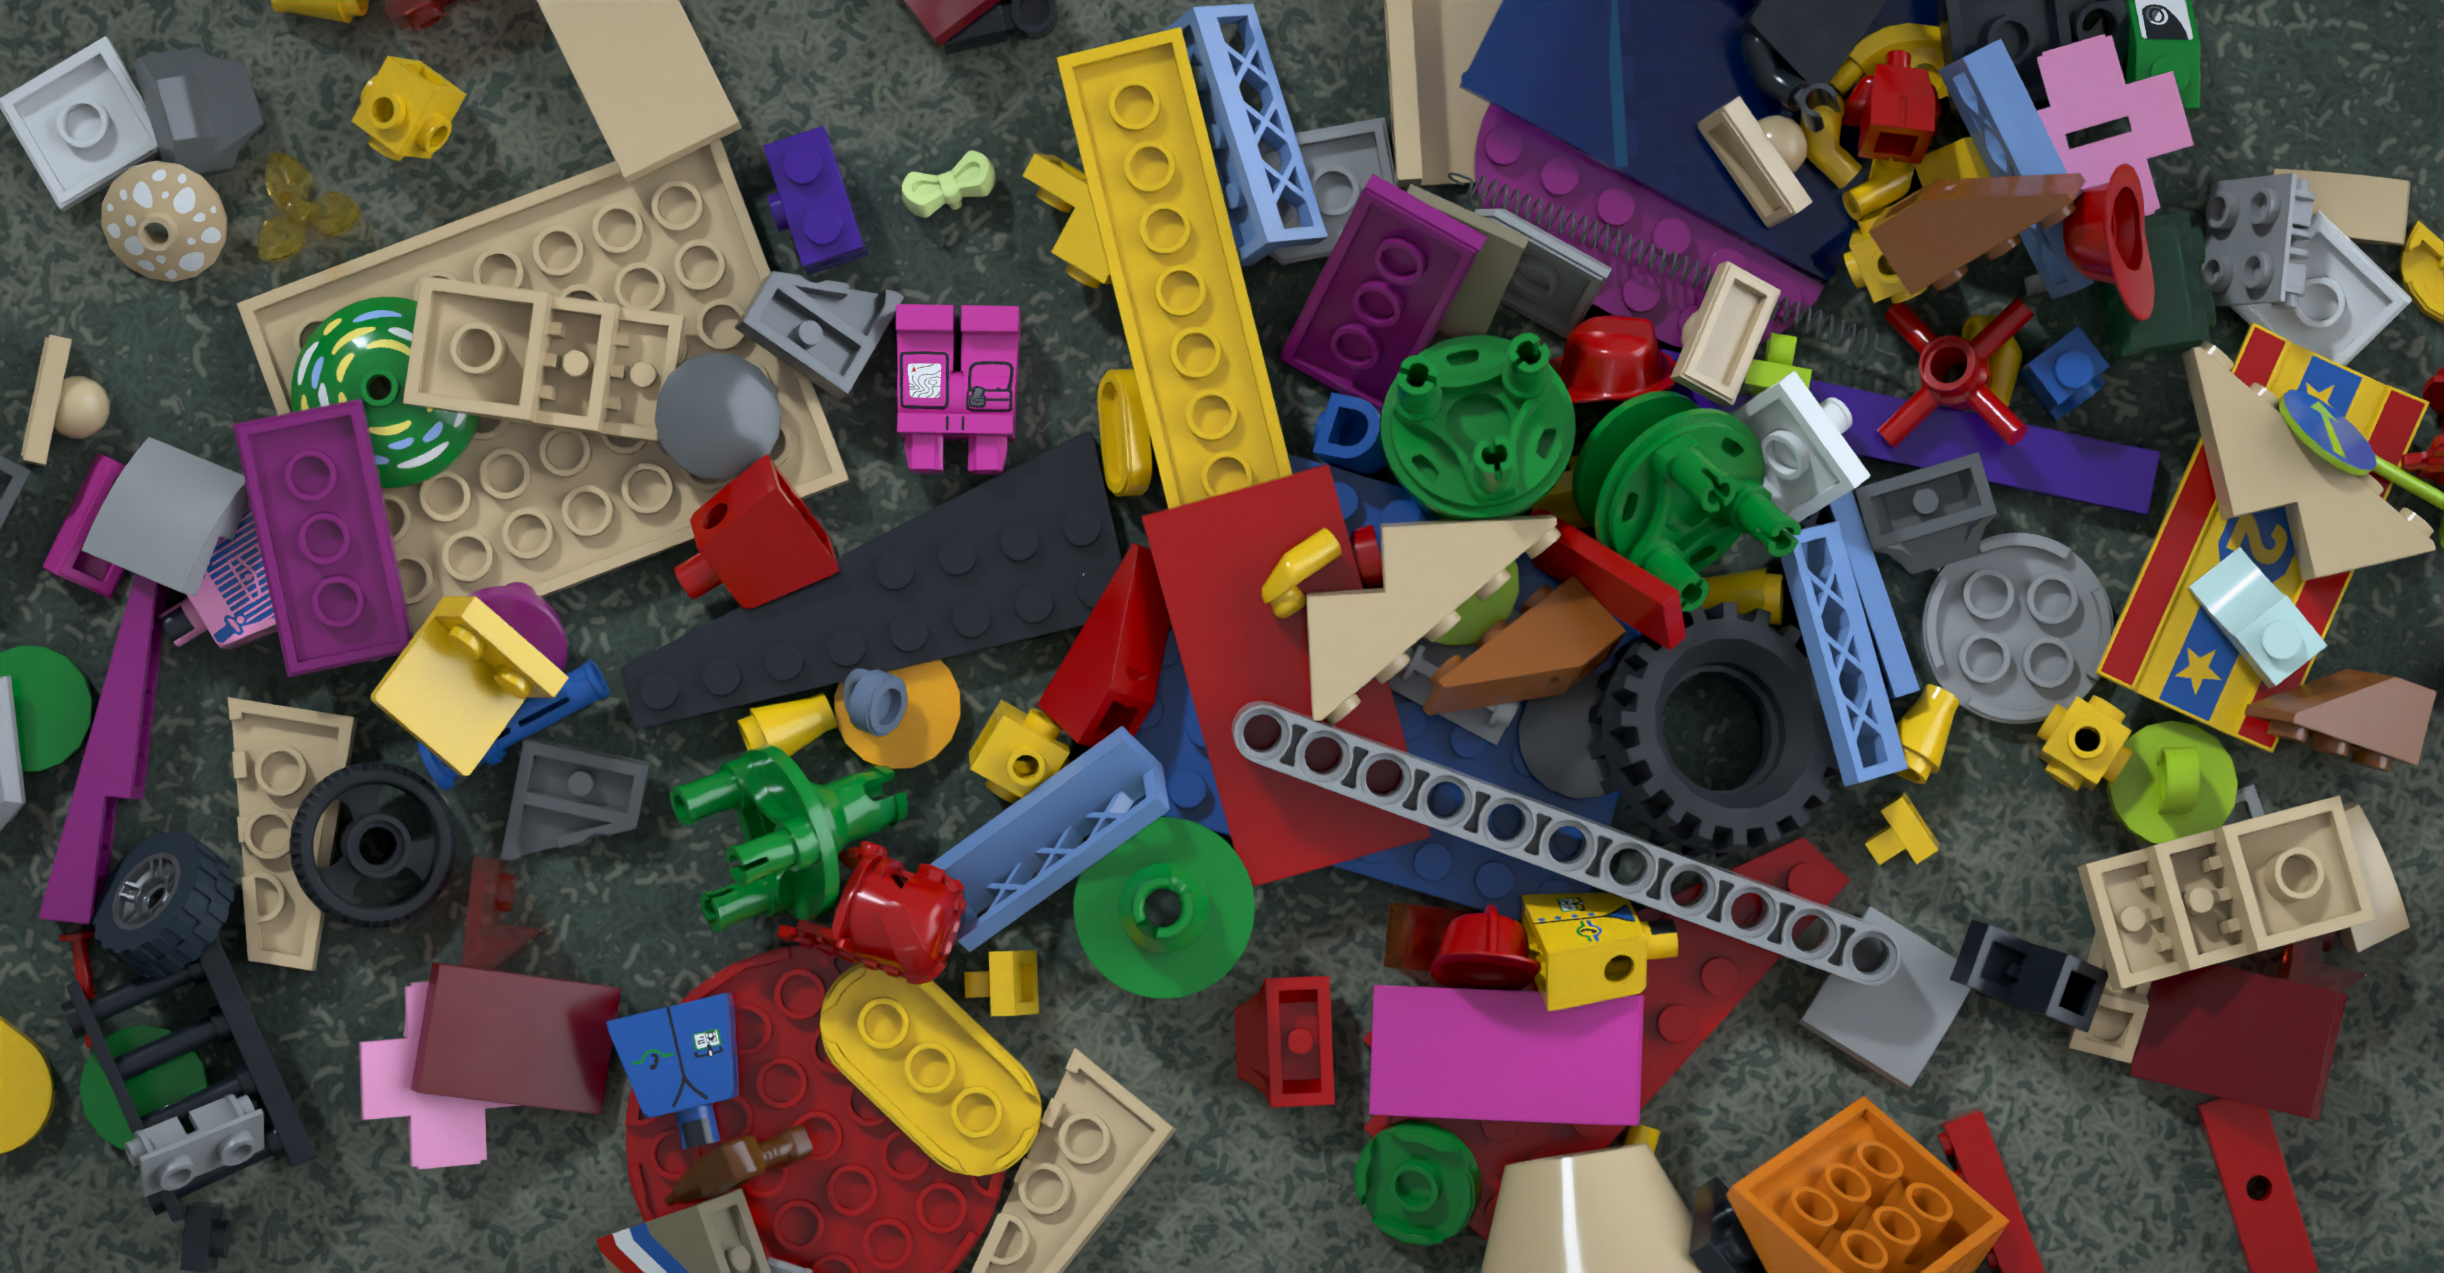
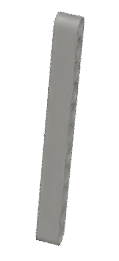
[1231,700,1901,986]

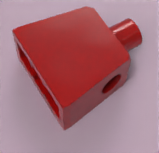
[674,454,840,609]

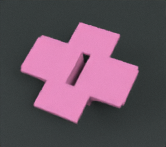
[2037,34,2194,216]
[359,981,520,1170]

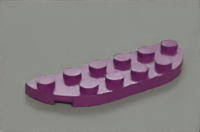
[1473,103,1825,350]

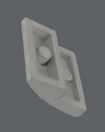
[81,437,249,596]
[1798,906,1971,1091]

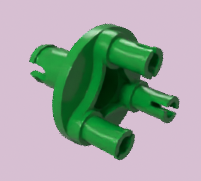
[670,745,908,932]
[1073,817,1255,999]

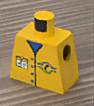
[1521,892,1678,1011]

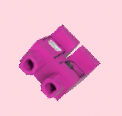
[896,304,1021,475]

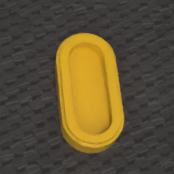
[1097,369,1152,497]

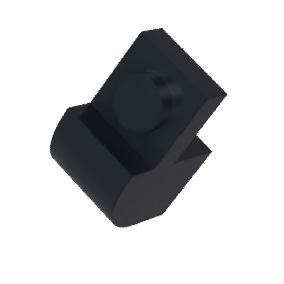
[1950,920,2109,1033]

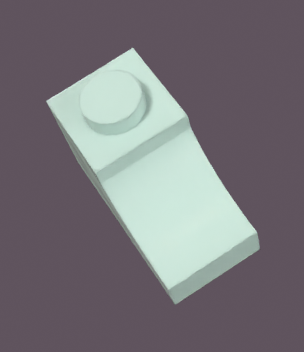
[2187,547,2328,689]

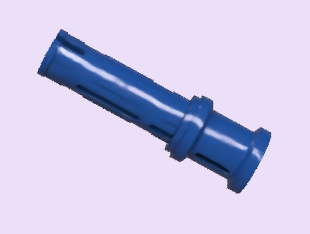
[418,659,610,791]

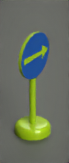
[2279,390,2444,549]

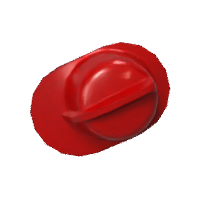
[2063,163,2155,321]
[1548,315,1676,404]
[1431,904,1541,990]

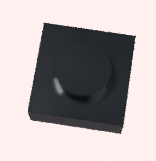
[180,1202,231,1272]

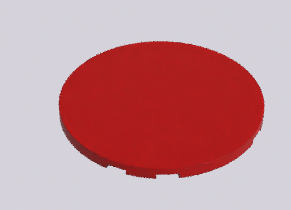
[625,945,1007,1273]

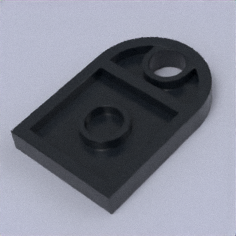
[1936,0,2129,113]

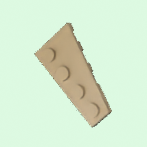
[228,697,358,971]
[971,1048,1177,1273]

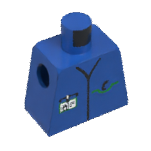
[606,992,739,1149]

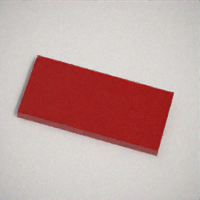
[1141,464,1432,887]

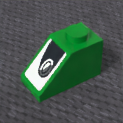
[2123,0,2201,118]

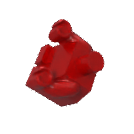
[1841,50,1942,164]

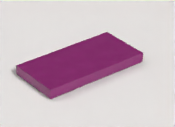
[1278,174,1487,413]
[233,398,414,677]

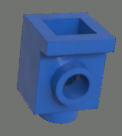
[2018,325,2110,422]

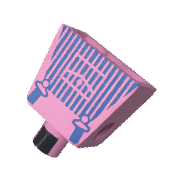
[158,504,278,650]

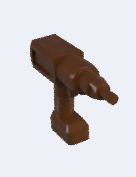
[665,1125,813,1206]

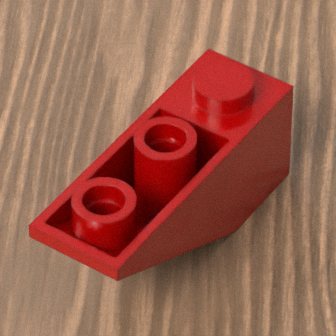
[1037,542,1170,748]

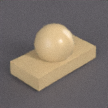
[1697,96,1813,229]
[1670,261,1781,407]
[21,334,110,467]

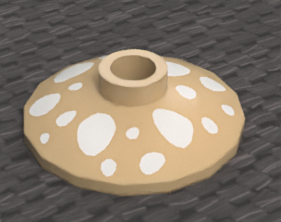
[101,161,227,282]

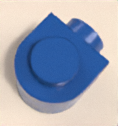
[1313,392,1388,474]

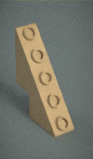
[2182,341,2436,582]
[1306,515,1561,726]

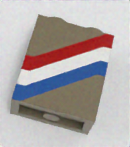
[596,1188,771,1273]

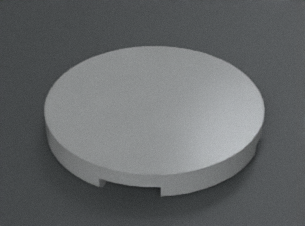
[1920,533,2114,724]

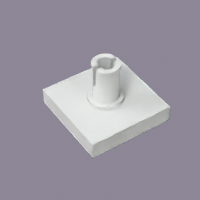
[1730,371,1871,523]

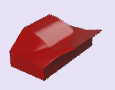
[1234,976,1335,1107]

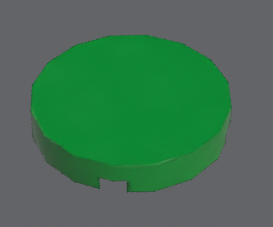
[0,646,96,772]
[79,1024,211,1150]
[1354,1119,1482,1246]

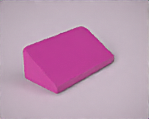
[43,453,126,599]

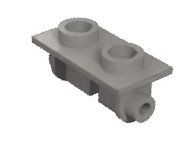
[124,1094,265,1197]

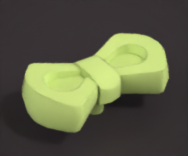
[901,150,996,218]

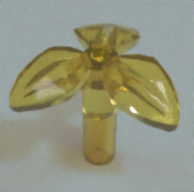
[258,151,361,262]

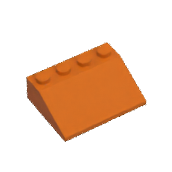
[1726,1096,2010,1273]

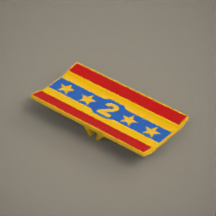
[2095,322,2430,753]

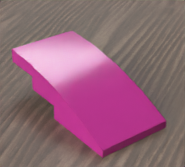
[1369,985,1644,1126]

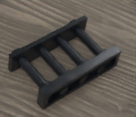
[60,936,317,1223]

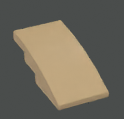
[537,0,742,184]
[403,276,687,442]
[2077,795,2376,991]

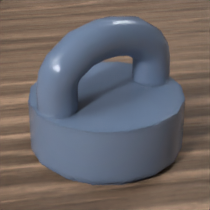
[843,668,908,737]

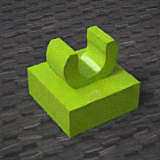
[1738,333,1812,397]

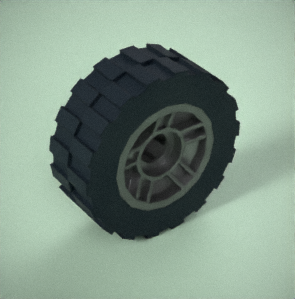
[92,829,235,978]

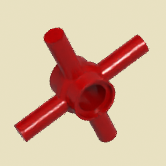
[1877,297,2035,448]

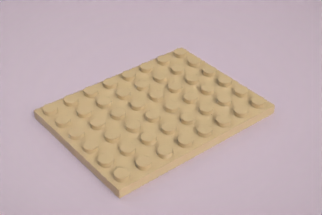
[236,138,850,662]

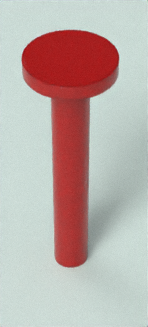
[58,929,100,1047]

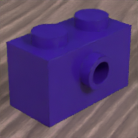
[763,126,868,275]

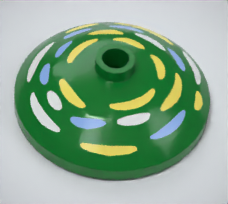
[291,297,481,489]

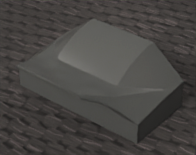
[133,47,264,177]
[1855,452,1997,575]

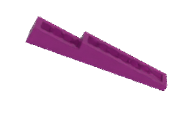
[38,573,169,924]

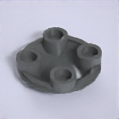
[655,352,781,480]
[1518,672,1612,799]

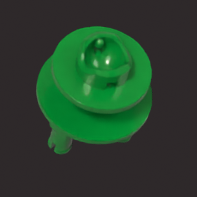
[1381,333,1576,521]
[1572,391,1801,612]

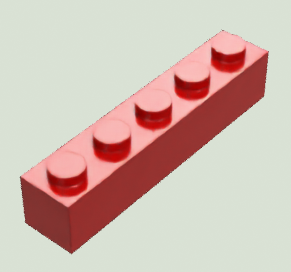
[1937,1109,2045,1273]

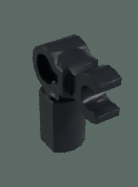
[944,0,1058,55]

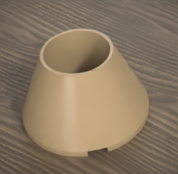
[1481,1143,1704,1273]

